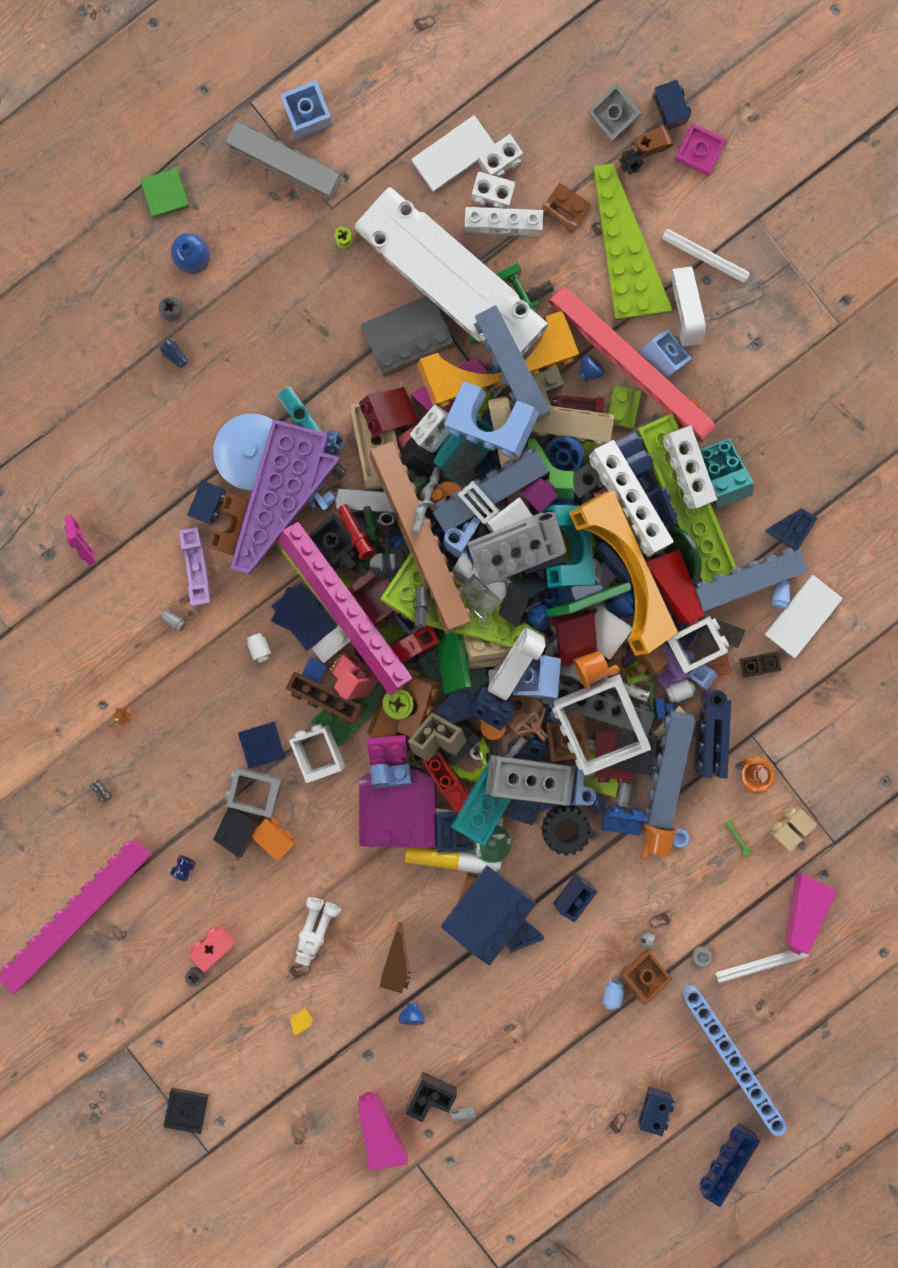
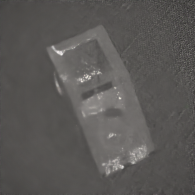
[460,574,502,621]

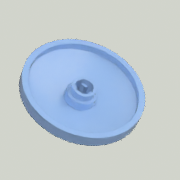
[213,414,273,491]

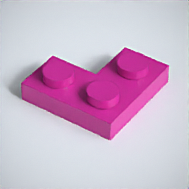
[64,514,96,566]

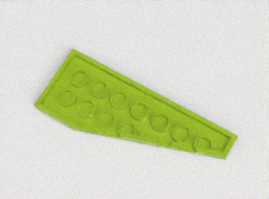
[380,553,545,648]

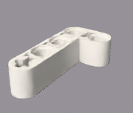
[671,266,706,347]
[488,627,545,700]

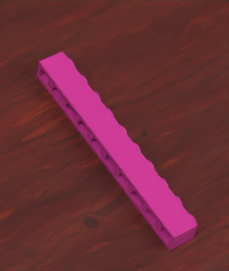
[278,522,412,696]
[0,839,152,995]

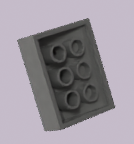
[360,296,453,378]

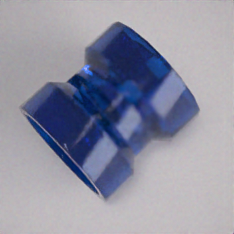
[170,855,196,881]

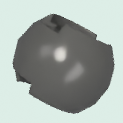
[158,296,183,321]

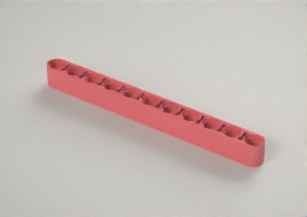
[549,287,716,442]

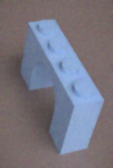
[444,381,539,458]

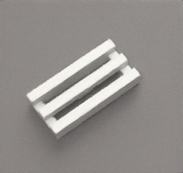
[458,481,499,524]

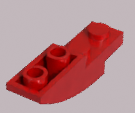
[422,751,469,815]

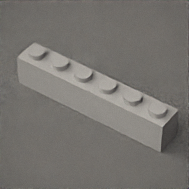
[226,121,341,201]

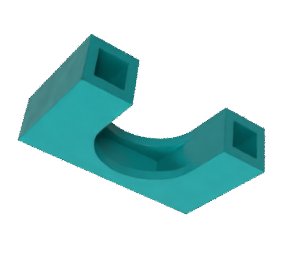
[541,505,595,588]

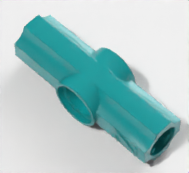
[277,386,322,432]

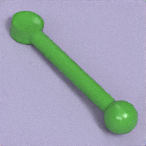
[649,680,656,720]
[725,821,751,856]

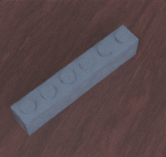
[474,305,550,422]
[433,448,549,533]
[694,548,807,611]
[644,711,696,829]

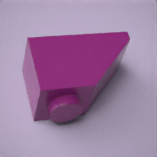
[519,478,557,513]

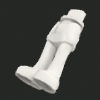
[295,897,341,966]

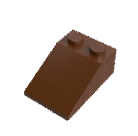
[379,922,411,994]

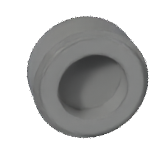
[692,946,712,967]

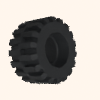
[541,805,591,856]

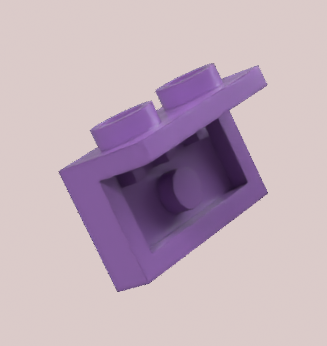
[653,644,688,689]

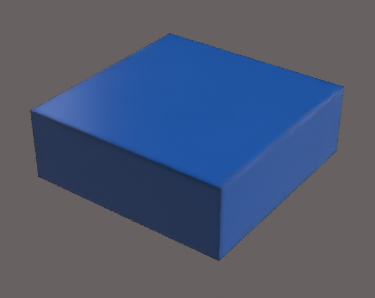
[302,657,328,683]

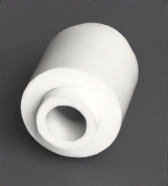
[247,633,272,663]
[665,679,696,703]

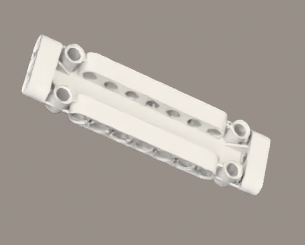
[354,187,549,356]

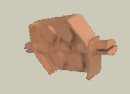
[488,678,549,741]

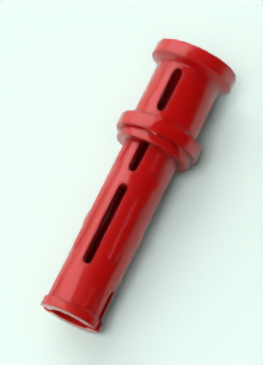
[337,504,376,560]

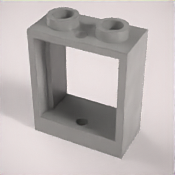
[225,767,283,818]

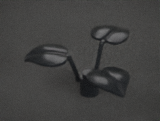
[351,511,436,580]

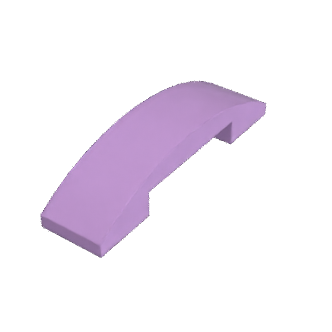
[179,527,211,606]

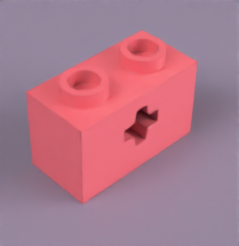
[189,926,235,972]

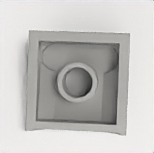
[587,83,642,141]

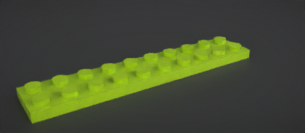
[636,413,737,582]

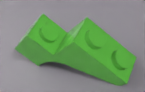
[524,439,575,499]

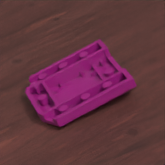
[359,769,436,848]

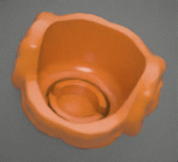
[741,756,774,794]

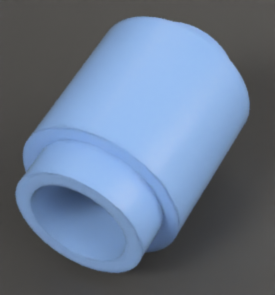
[602,979,625,1010]

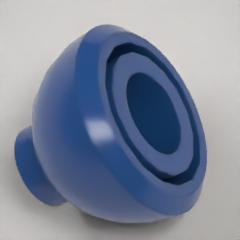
[579,355,605,381]
[398,1003,425,1025]

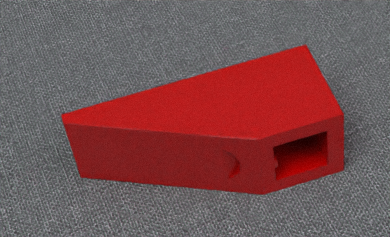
[390,626,439,663]

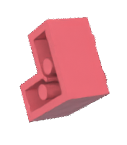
[332,653,379,700]

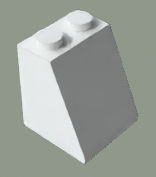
[485,497,532,533]

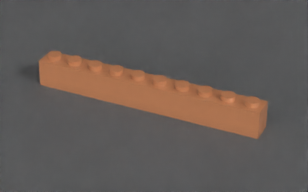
[369,442,471,634]

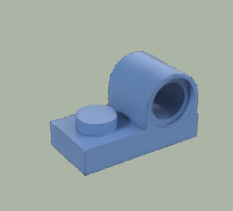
[443,516,481,559]
[370,764,412,789]
[566,766,596,806]

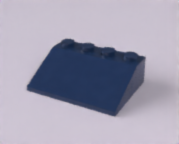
[440,865,536,966]

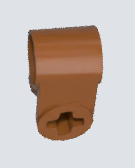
[634,125,673,158]

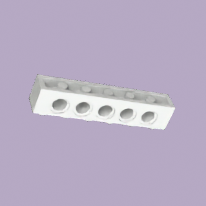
[588,440,674,557]

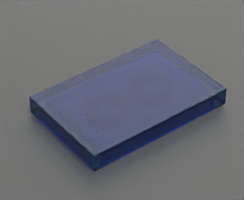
[271,582,337,651]

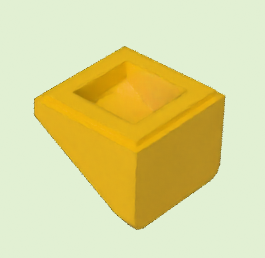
[290,1009,313,1036]

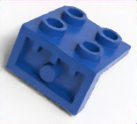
[602,804,648,836]

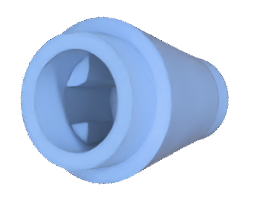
[771,580,790,609]

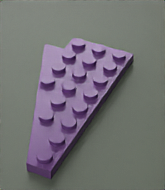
[230,419,341,574]

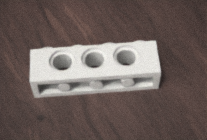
[464,207,543,237]
[663,426,717,509]

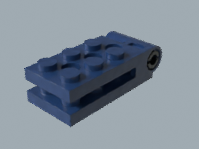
[694,688,731,779]

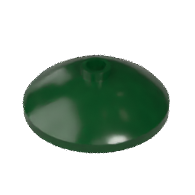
[664,527,702,583]

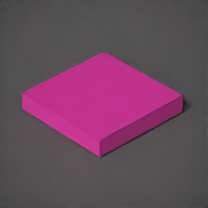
[674,123,726,177]

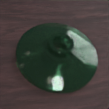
[473,825,511,863]

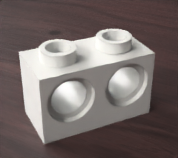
[478,134,523,178]
[472,172,515,209]
[410,404,450,453]

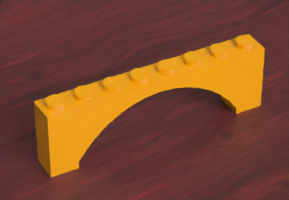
[417,311,579,408]
[569,490,678,656]

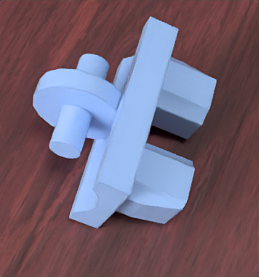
[305,482,335,512]

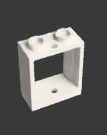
[667,616,730,673]
[289,723,345,783]

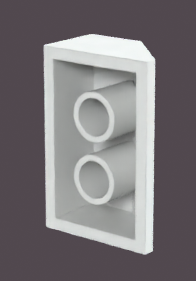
[452,549,517,606]

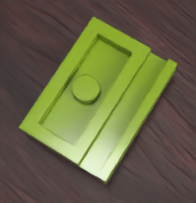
[608,385,641,430]

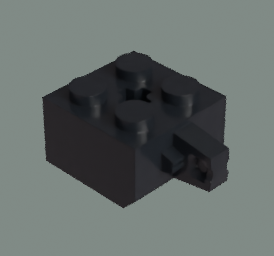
[308,513,359,571]

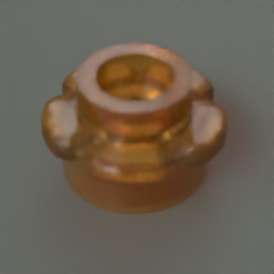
[113,707,131,725]

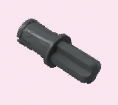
[413,587,429,628]

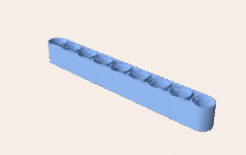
[682,985,787,1136]

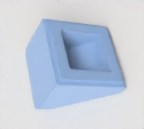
[688,664,717,690]

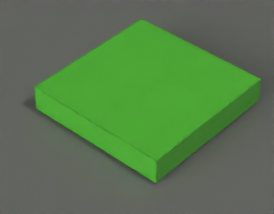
[140,168,190,218]

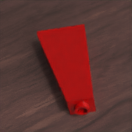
[646,550,705,625]

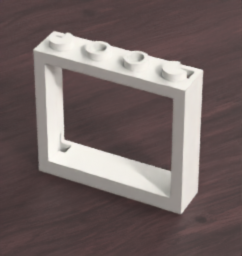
[552,674,651,776]

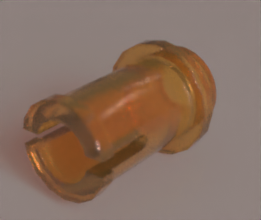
[328,649,349,672]

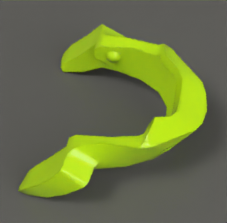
[445,737,490,782]

